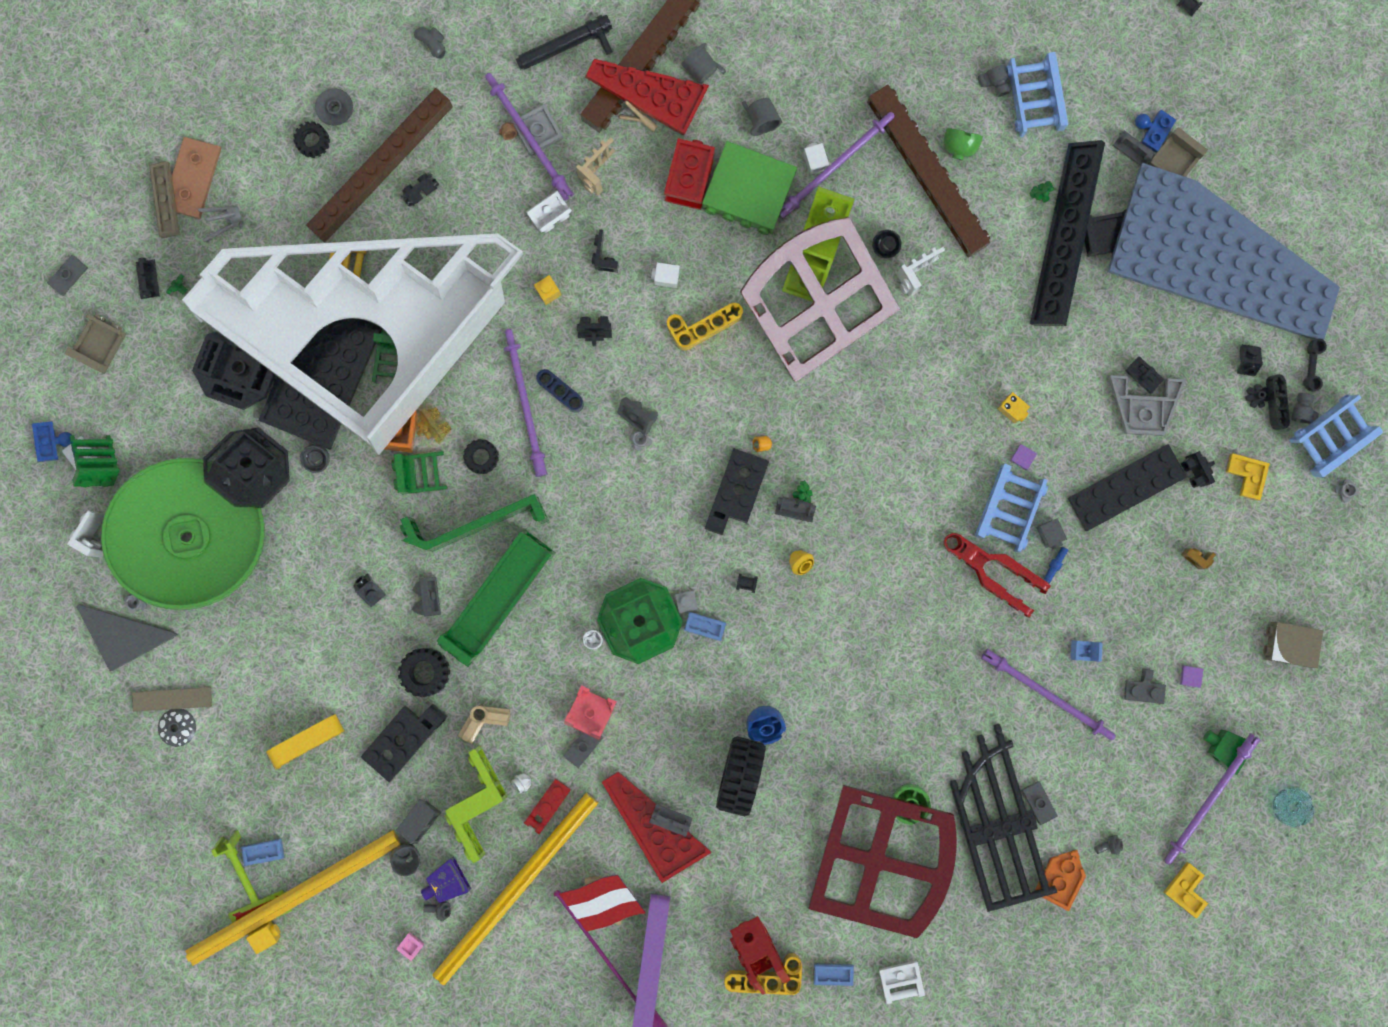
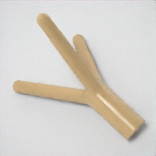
[619,101,658,132]

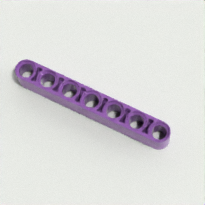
[632,894,670,1027]

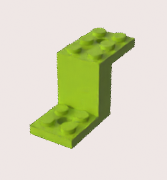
[782,186,855,302]
[445,746,508,863]

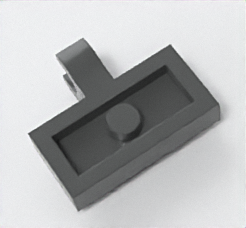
[1124,668,1166,704]

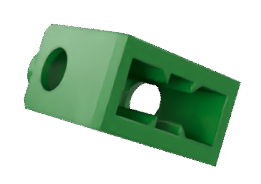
[1203,729,1247,775]

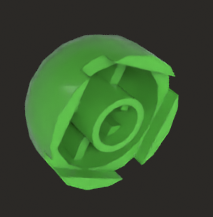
[944,128,983,160]
[892,783,931,825]

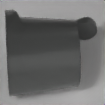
[681,43,726,83]
[742,98,782,136]

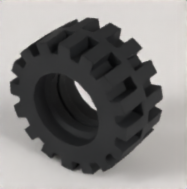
[293,121,330,158]
[463,439,499,474]

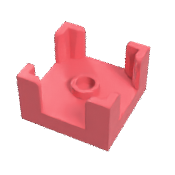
[564,685,617,740]

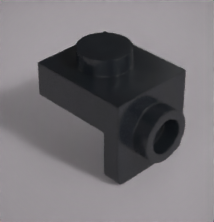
[1237,344,1263,376]
[353,573,385,607]

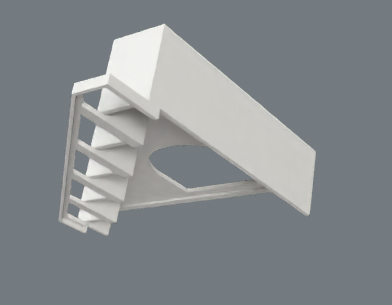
[182,233,523,455]

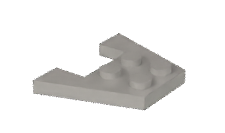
[1108,375,1186,436]

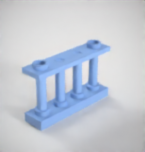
[1005,52,1068,137]
[1289,394,1384,478]
[975,463,1048,553]

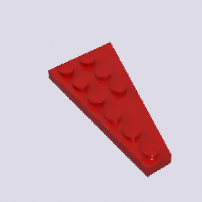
[585,59,709,135]
[602,771,712,883]

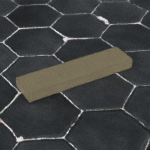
[149,161,180,238]
[132,687,212,712]

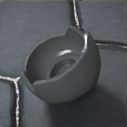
[300,444,330,473]
[390,844,421,876]

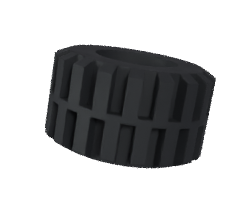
[398,648,450,697]

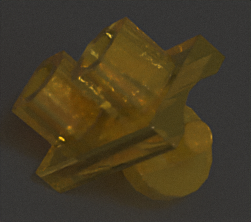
[417,407,451,444]

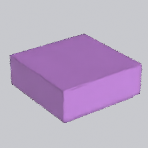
[1010,444,1037,470]
[1180,666,1204,688]

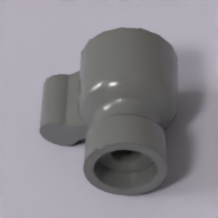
[978,65,1011,97]
[1291,393,1319,424]

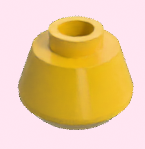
[789,550,814,575]

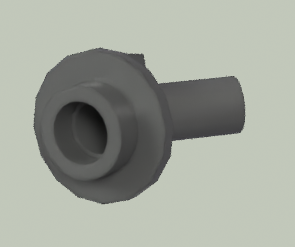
[1094,835,1123,855]
[423,901,451,921]

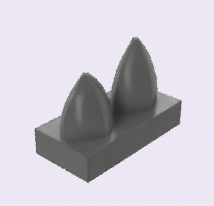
[617,397,658,436]
[412,577,441,617]

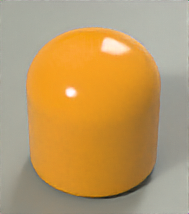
[753,436,772,452]

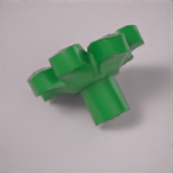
[1030,181,1054,202]
[166,274,188,295]
[793,480,813,503]

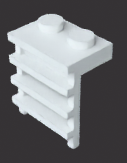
[896,247,945,297]

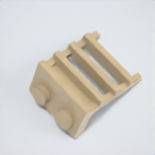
[576,137,615,196]

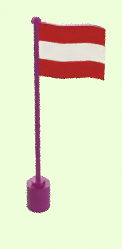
[554,875,668,1027]

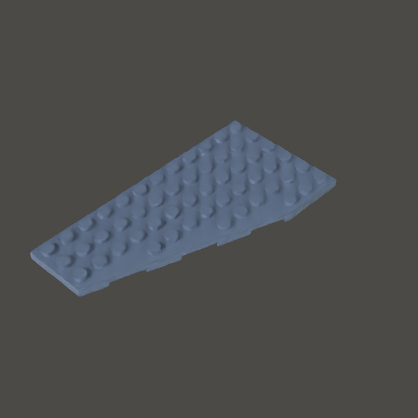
[1107,163,1340,340]

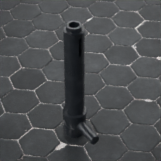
[516,15,613,70]

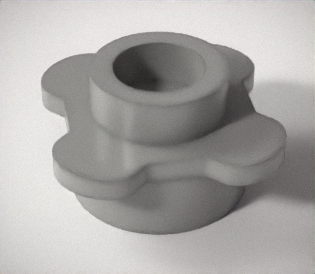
[630,431,652,451]
[1335,479,1359,502]
[124,595,147,614]

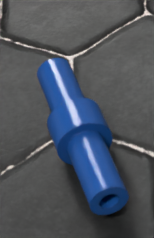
[1043,547,1068,584]

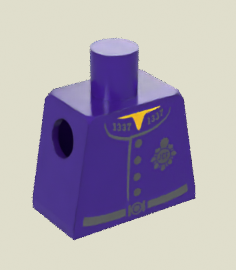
[421,856,472,903]

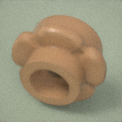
[499,122,517,140]

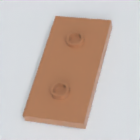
[172,137,222,219]

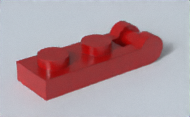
[524,778,571,834]

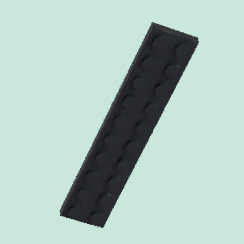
[1030,140,1105,326]

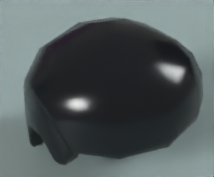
[872,230,902,258]

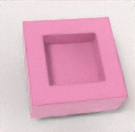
[396,932,425,961]

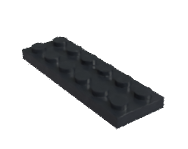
[1067,444,1187,531]

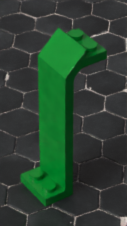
[400,494,549,552]
[437,530,556,667]

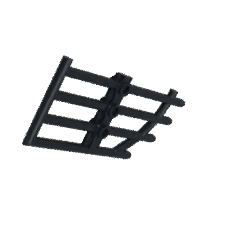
[950,724,1057,912]

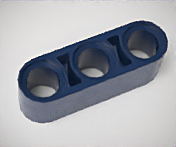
[536,369,584,413]

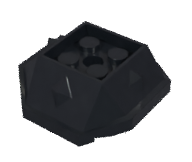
[192,331,275,410]
[203,427,290,508]

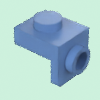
[1070,640,1102,662]

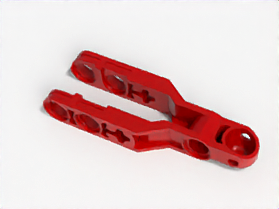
[943,533,1051,618]

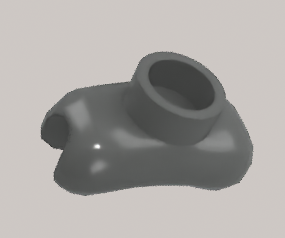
[414,27,446,59]

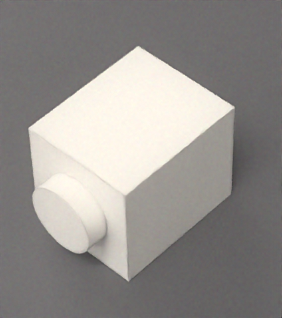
[803,143,829,175]
[651,263,680,288]

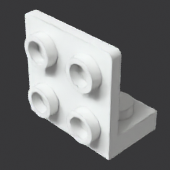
[67,510,105,558]

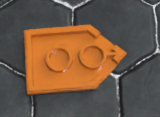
[1034,849,1086,911]

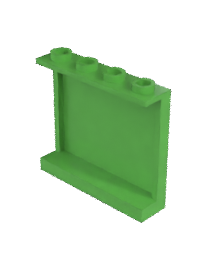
[702,141,797,235]

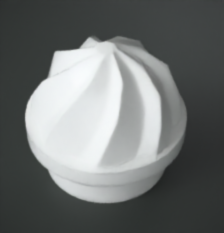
[511,773,531,794]

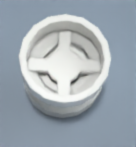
[583,630,603,649]

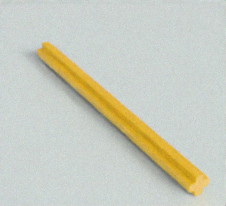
[432,792,598,985]
[185,830,401,966]

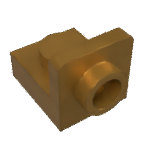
[1181,548,1216,570]

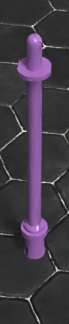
[485,73,574,201]
[780,112,894,220]
[504,329,547,477]
[981,648,1116,740]
[1165,733,1261,865]

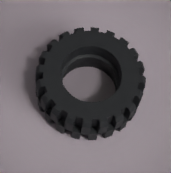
[716,736,766,817]

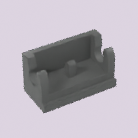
[396,799,441,844]

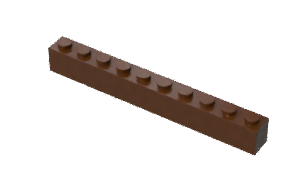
[580,0,700,133]
[867,85,990,258]
[306,87,453,243]

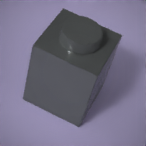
[1036,518,1067,549]

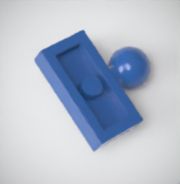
[1135,110,1176,152]
[32,421,72,462]

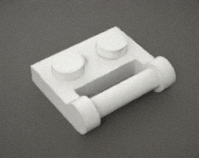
[879,960,925,1004]

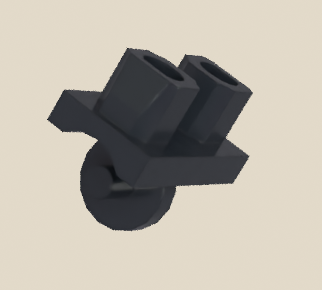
[577,316,612,347]
[1125,356,1165,394]
[1181,451,1216,488]

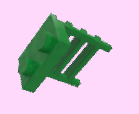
[372,331,398,383]
[69,435,120,488]
[391,451,448,495]

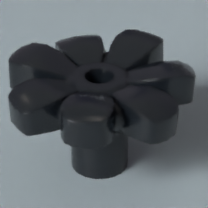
[1245,384,1268,408]

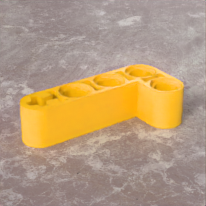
[667,303,743,351]
[266,714,345,770]
[724,953,802,995]

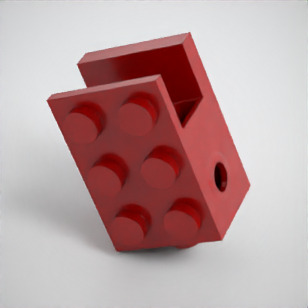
[664,138,715,210]
[730,916,790,995]

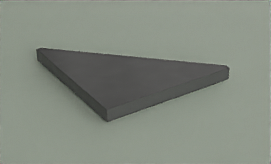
[76,605,178,671]

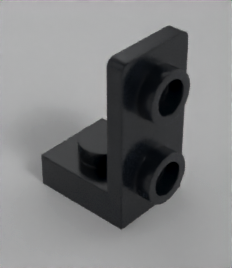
[592,229,619,273]

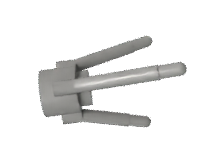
[198,206,242,242]

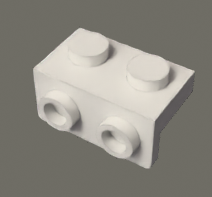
[526,190,572,233]

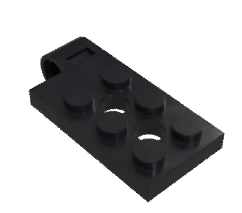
[705,448,769,535]
[361,704,448,783]

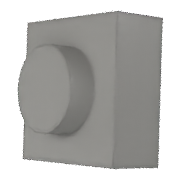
[675,590,698,613]

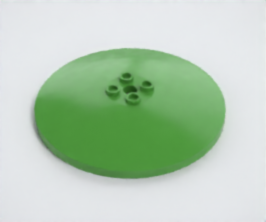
[101,458,265,610]

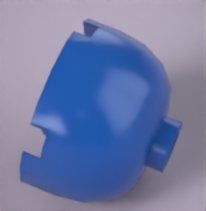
[746,706,786,745]

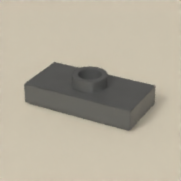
[47,255,88,296]
[564,733,603,768]
[1022,781,1058,825]

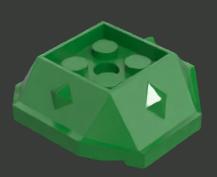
[597,578,683,664]

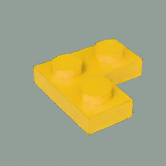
[1226,453,1270,501]
[1163,862,1208,919]

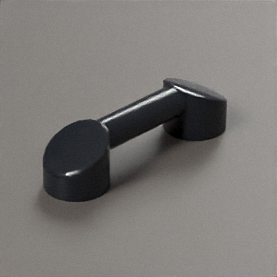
[1303,338,1327,392]

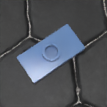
[684,612,726,641]
[241,838,285,866]
[814,963,854,986]

